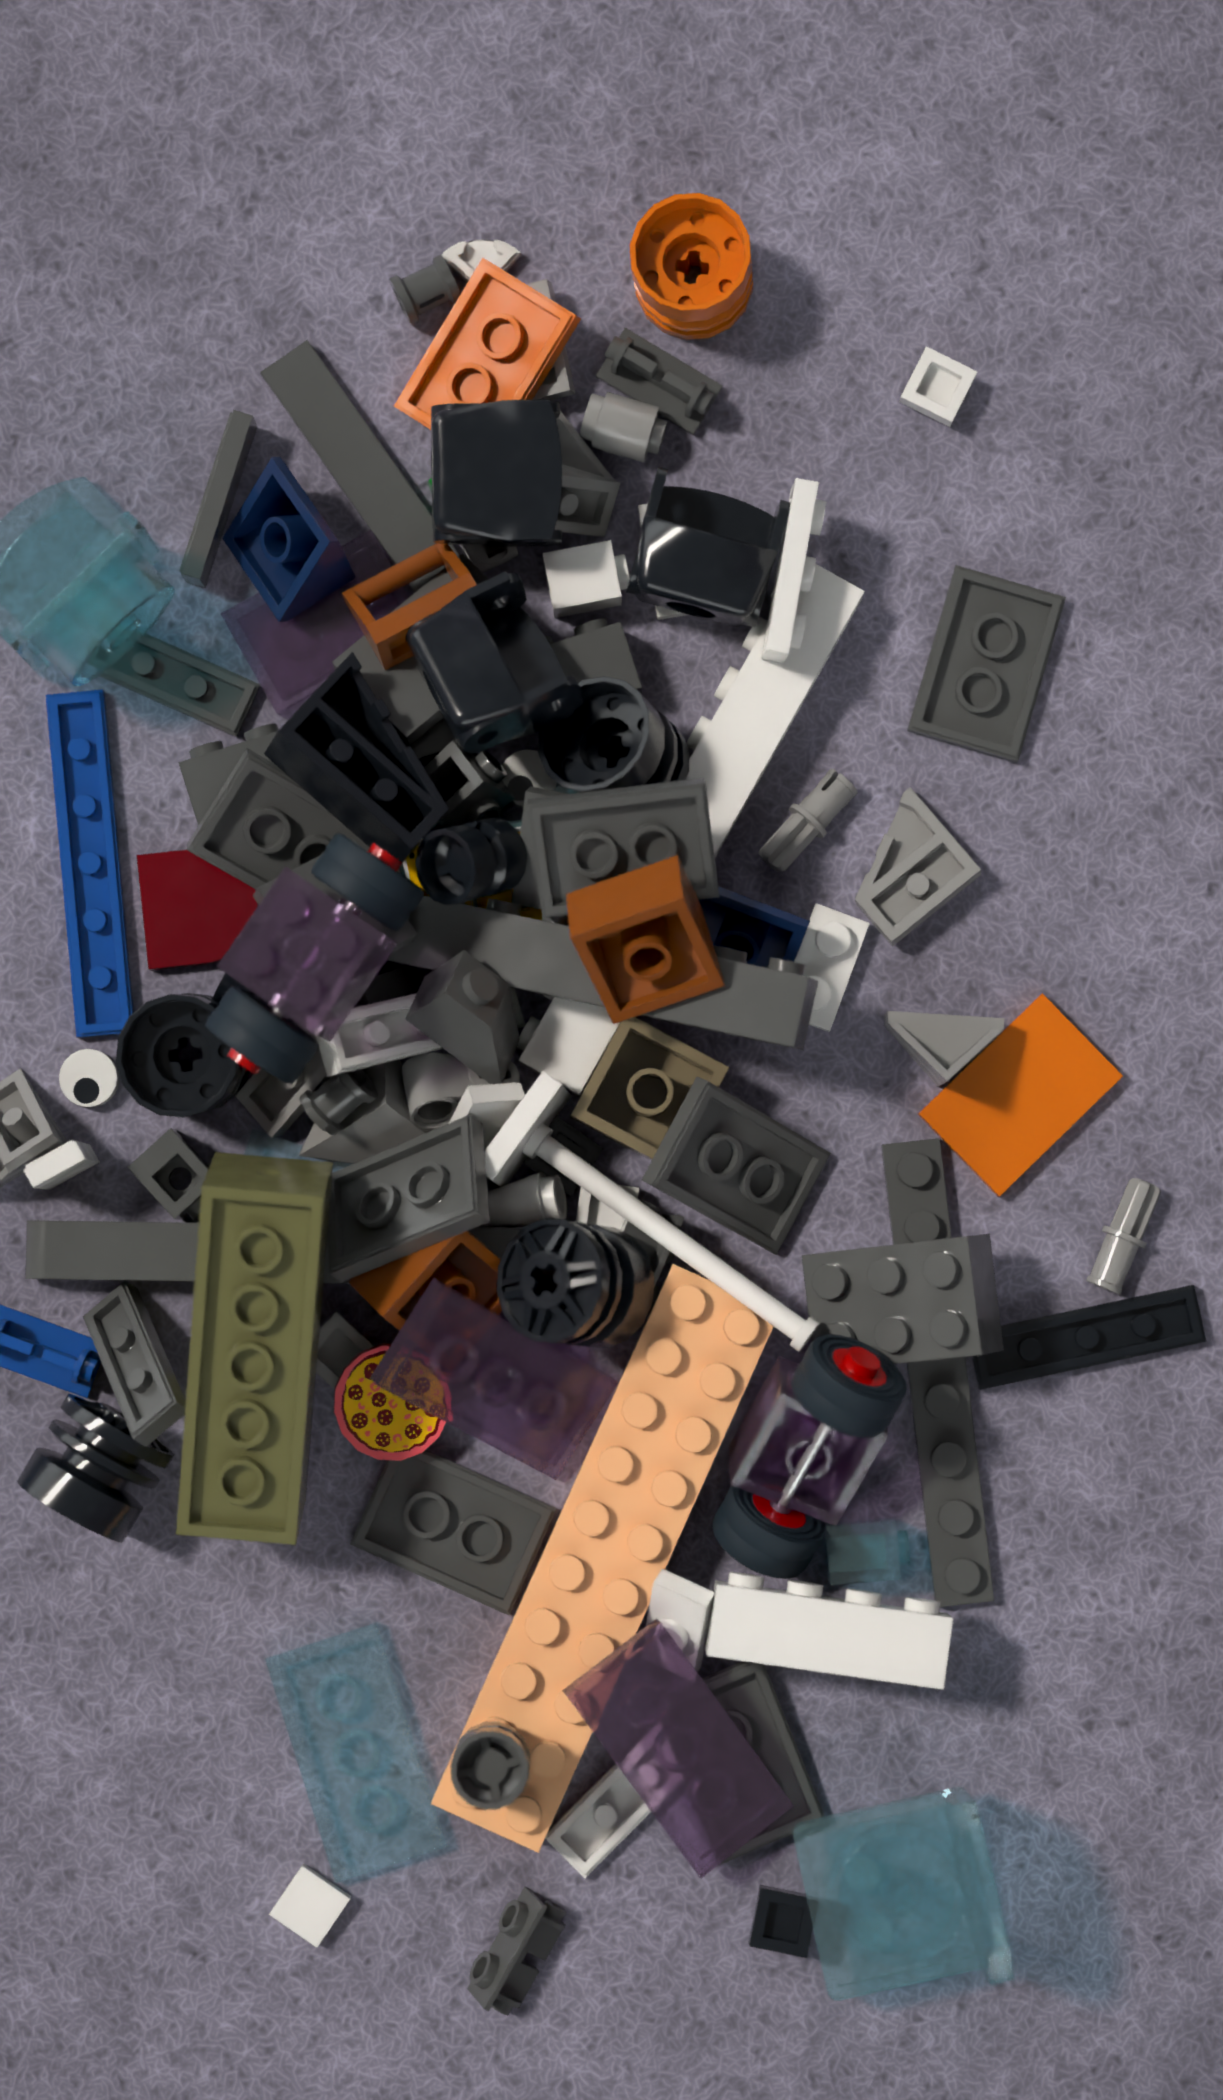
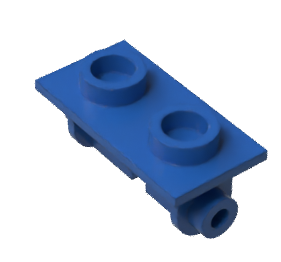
[0,1304,101,1398]

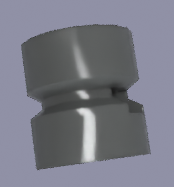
[451,1722,530,1809]

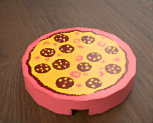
[334,1343,450,1461]

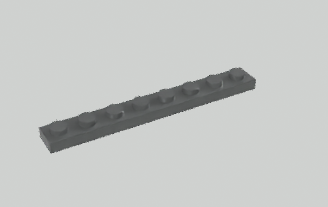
[881,1138,994,1607]

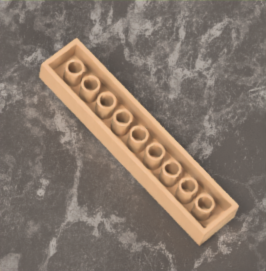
[431,1264,774,1853]

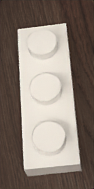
[761,478,826,663]

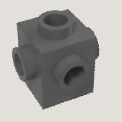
[424,740,515,828]

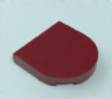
[137,850,259,971]

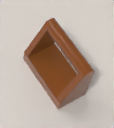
[342,543,477,671]

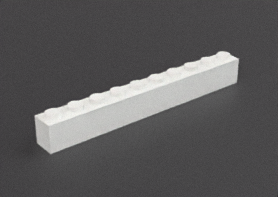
[517,564,865,1097]

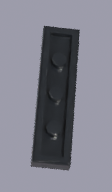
[971,1285,1207,1390]

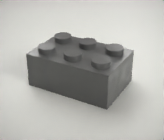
[801,1234,1004,1364]

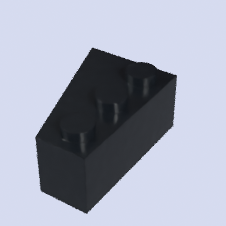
[264,651,449,863]

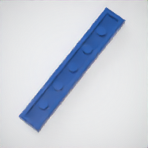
[45,689,134,1038]

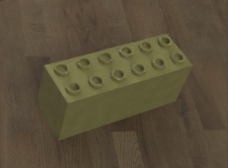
[176,1152,333,1545]

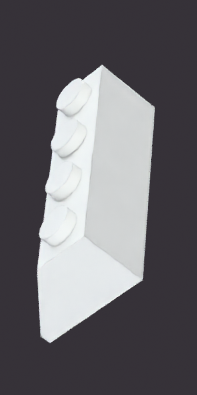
[705,1572,953,1690]

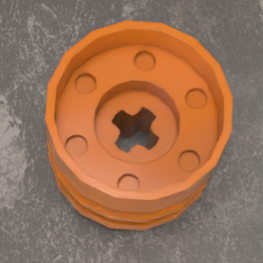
[630,193,753,340]

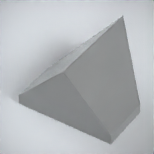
[552,400,620,537]
[884,1011,1005,1086]
[298,1059,434,1164]
[0,1068,68,1188]

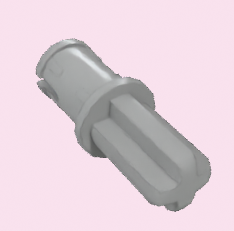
[759,769,858,872]
[1086,1178,1161,1295]

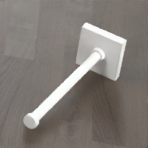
[485,1071,820,1352]

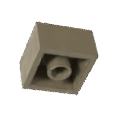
[571,1017,729,1161]

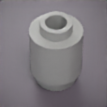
[580,392,668,463]

